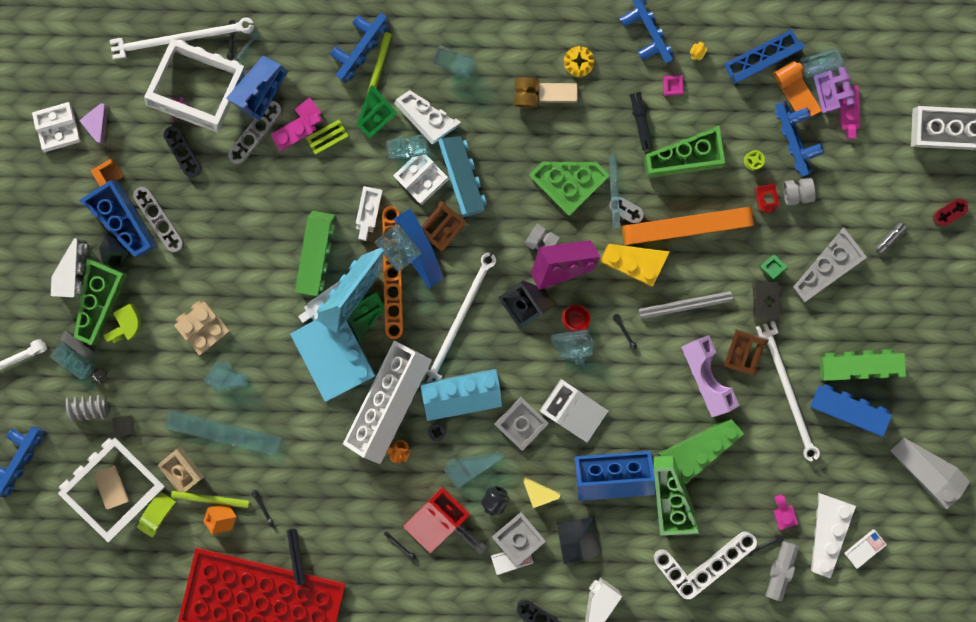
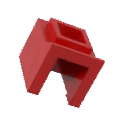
[754,183,780,213]

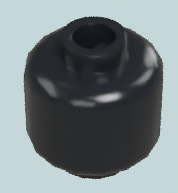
[481,486,509,516]

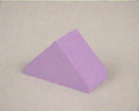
[79,103,108,144]

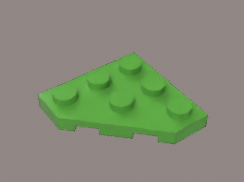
[529,162,610,216]

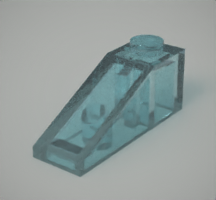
[444,452,505,489]

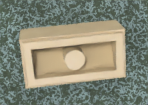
[538,83,577,103]
[93,466,129,510]

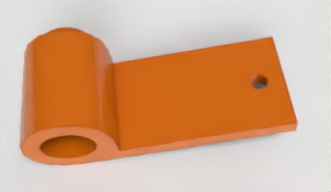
[773,61,822,123]

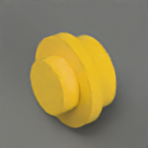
[690,42,707,61]

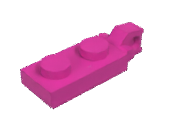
[838,86,861,139]
[270,114,323,151]

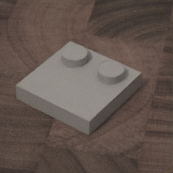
[494,397,549,451]
[492,512,546,567]

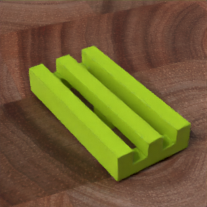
[306,120,349,155]

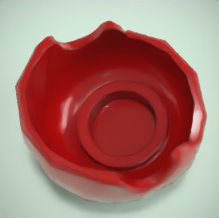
[562,305,591,334]

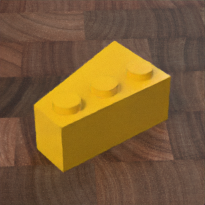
[599,244,669,287]

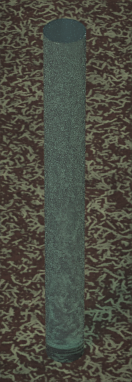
[609,154,621,230]

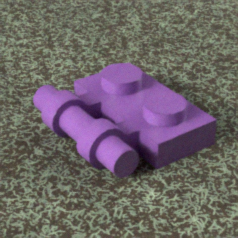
[814,67,855,113]

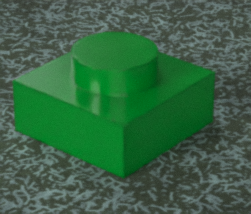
[760,254,787,282]

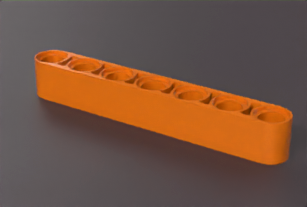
[382,206,403,339]
[621,207,754,245]

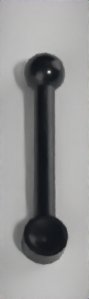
[226,20,236,60]
[613,314,637,350]
[252,490,274,527]
[384,531,416,560]
[747,535,783,556]

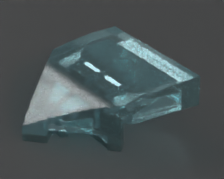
[551,329,594,367]

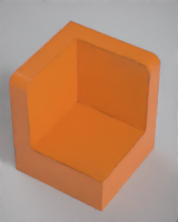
[90,159,123,187]
[203,505,236,535]

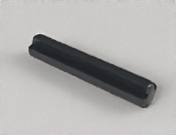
[287,529,306,586]

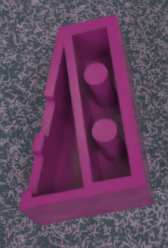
[530,240,600,290]

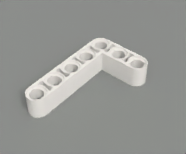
[654,532,757,599]

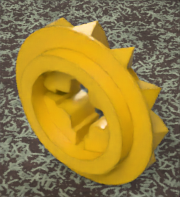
[564,46,595,77]

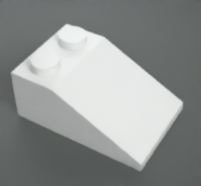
[585,578,622,622]

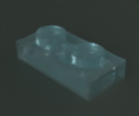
[800,48,844,78]

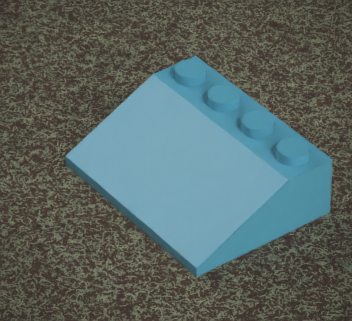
[438,136,487,218]
[317,248,384,333]
[290,319,376,402]

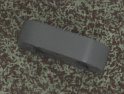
[60,330,95,359]

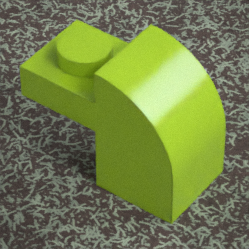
[103,304,142,344]
[137,491,176,538]

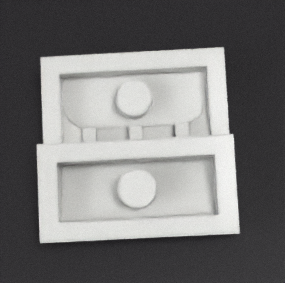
[32,102,81,152]
[393,150,449,205]

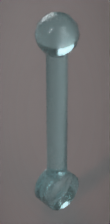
[232,32,259,62]

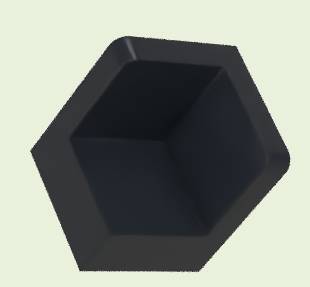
[99,235,128,267]

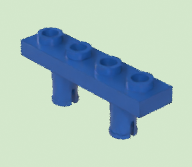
[620,0,674,64]
[330,13,390,84]
[775,101,825,177]
[0,427,45,497]

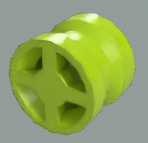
[743,150,765,171]

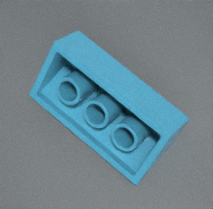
[420,369,502,421]

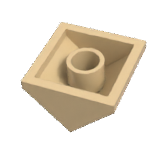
[158,447,204,492]

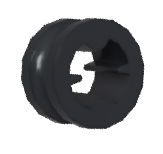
[428,424,446,441]

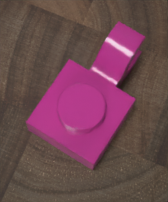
[773,494,798,530]

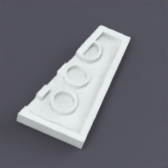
[811,493,856,578]

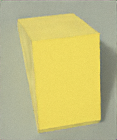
[523,477,560,508]

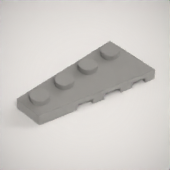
[793,227,867,303]

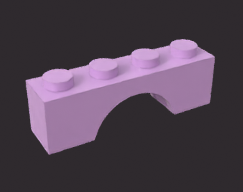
[682,335,740,417]

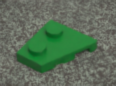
[356,85,398,139]
[347,290,385,342]

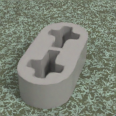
[609,197,644,224]

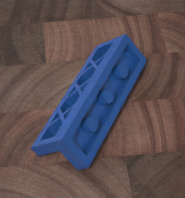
[724,29,805,85]

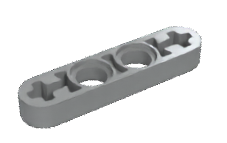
[228,101,282,164]
[133,187,184,252]

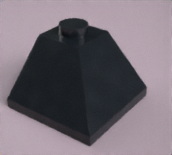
[498,280,556,329]
[556,516,601,564]

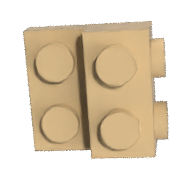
[174,301,230,355]

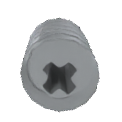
[65,394,109,421]

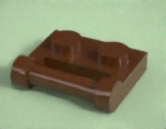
[421,201,467,252]
[724,329,769,376]

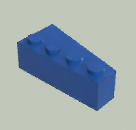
[79,180,157,257]

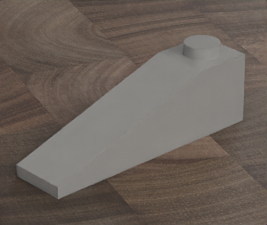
[890,438,970,509]

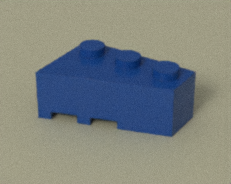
[226,56,288,121]

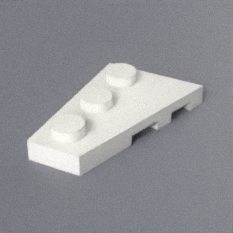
[394,90,461,144]

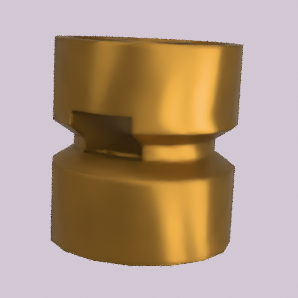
[513,78,540,108]

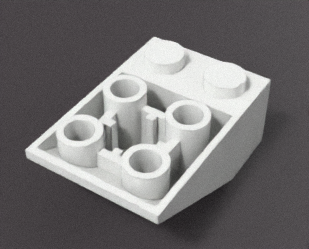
[51,239,88,298]
[539,379,608,442]

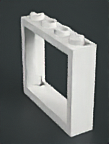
[144,39,244,133]
[58,438,165,542]

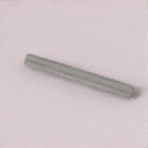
[639,291,733,319]

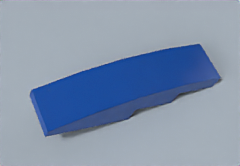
[393,209,444,288]

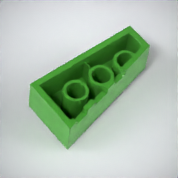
[644,126,725,178]
[295,211,335,296]
[74,259,127,345]
[819,349,906,381]
[658,418,744,484]
[654,456,699,535]

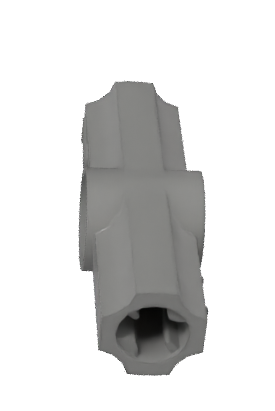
[765,541,799,601]

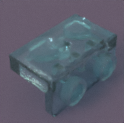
[375,223,422,272]

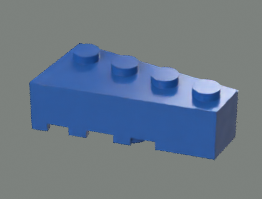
[810,384,892,437]

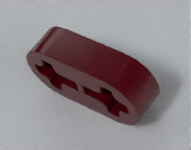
[933,199,968,226]

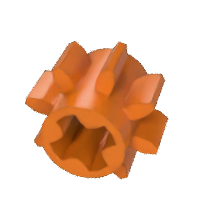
[386,440,412,463]

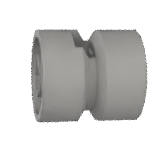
[783,178,815,206]
[524,223,560,253]

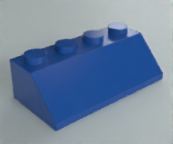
[575,451,655,501]

